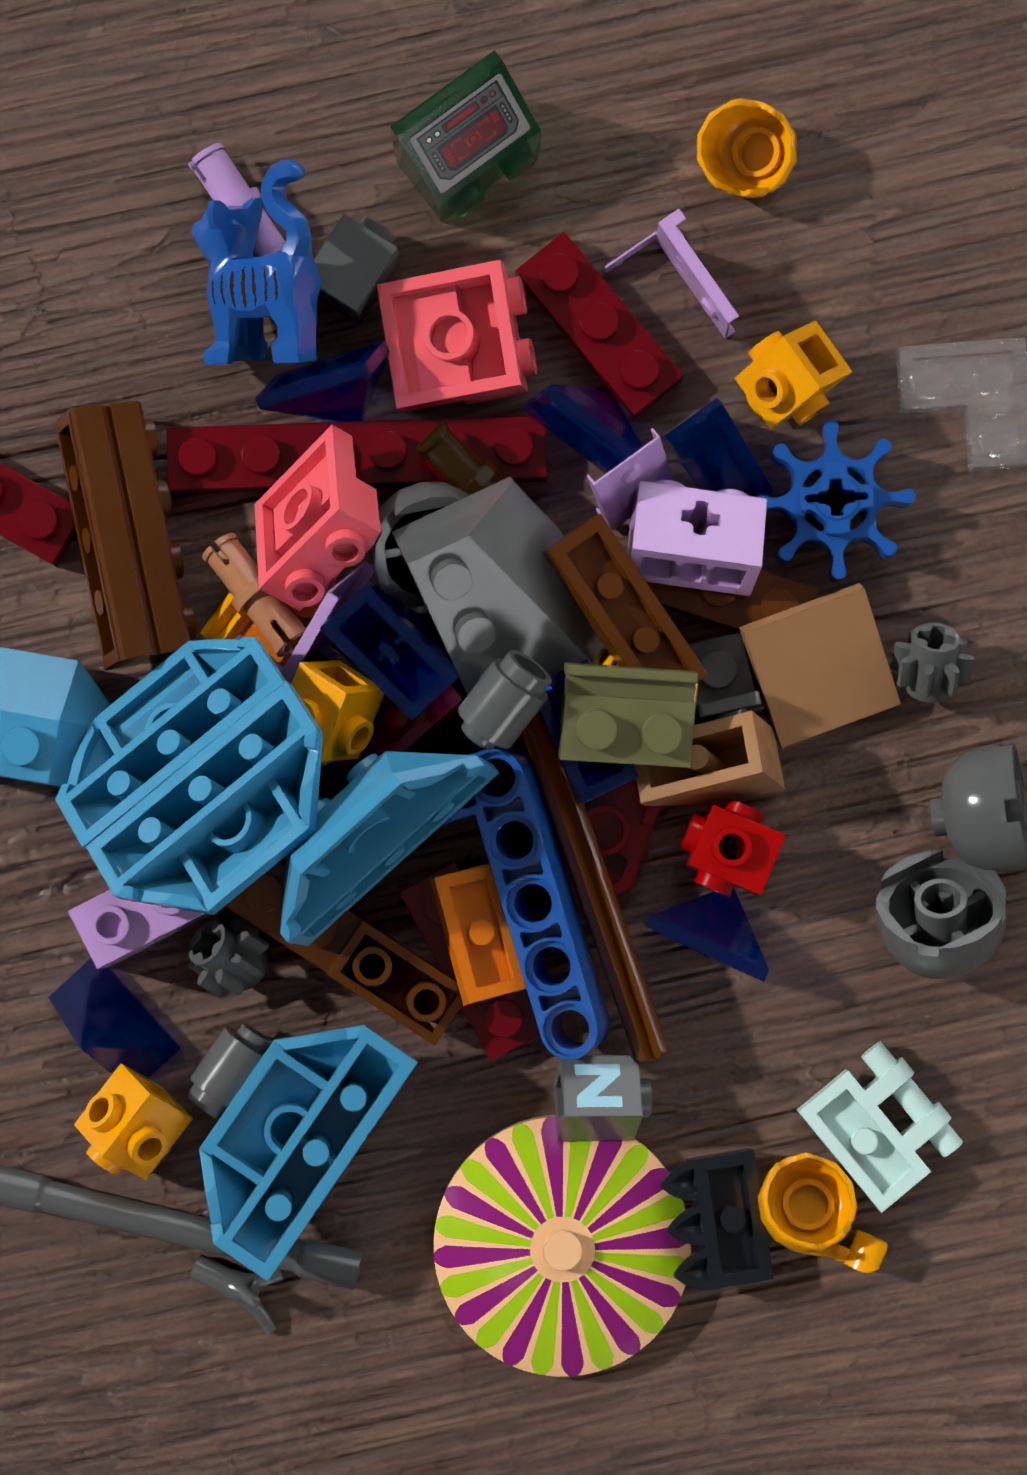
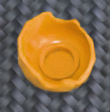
[697,98,797,198]
[758,1152,858,1253]

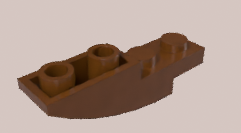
[225,862,463,1046]

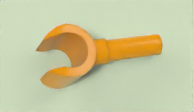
[793,1230,888,1273]

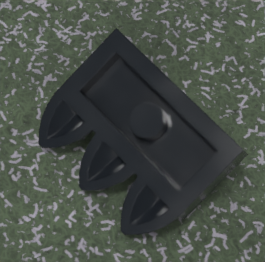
[660,1148,774,1290]

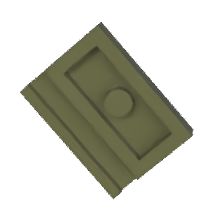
[557,663,698,768]

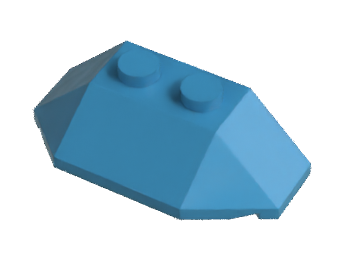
[55,636,286,850]
[0,647,111,787]
[86,681,323,915]
[280,751,500,946]
[199,1024,418,1281]

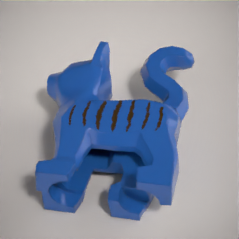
[191,159,321,365]

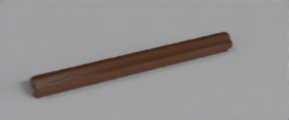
[522,699,668,1063]

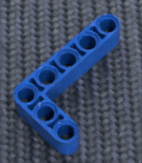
[440,748,610,1060]

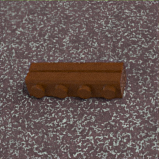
[54,401,197,670]

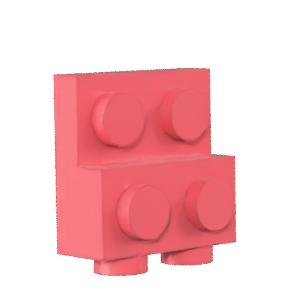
[377,260,537,413]
[255,425,381,611]

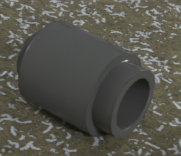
[458,650,552,750]
[187,1023,273,1120]

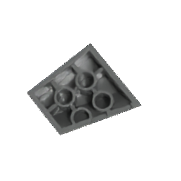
[392,477,608,696]

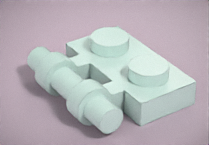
[797,1041,963,1213]

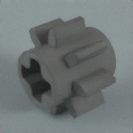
[891,623,974,703]
[188,914,269,997]

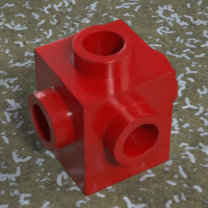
[680,799,786,897]

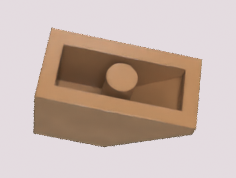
[634,710,785,806]

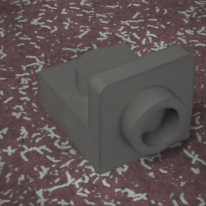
[688,632,762,722]

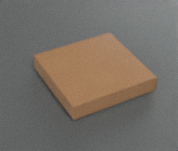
[739,583,901,748]

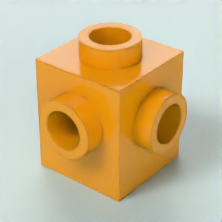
[734,320,852,430]
[291,660,386,766]
[74,1063,193,1181]

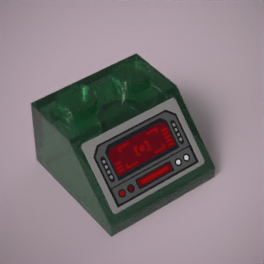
[390,50,541,222]

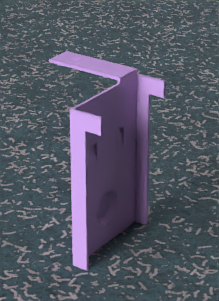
[605,209,739,339]
[587,428,698,534]
[234,561,374,684]

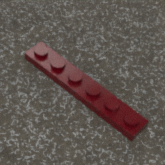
[166,415,547,494]

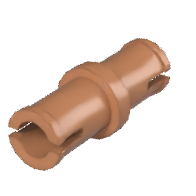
[202,533,307,657]

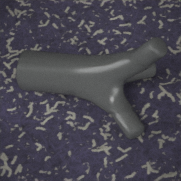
[190,1254,284,1334]

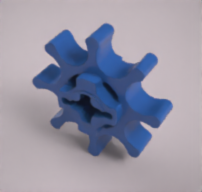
[758,420,915,583]

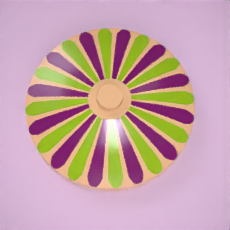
[434,1115,691,1377]

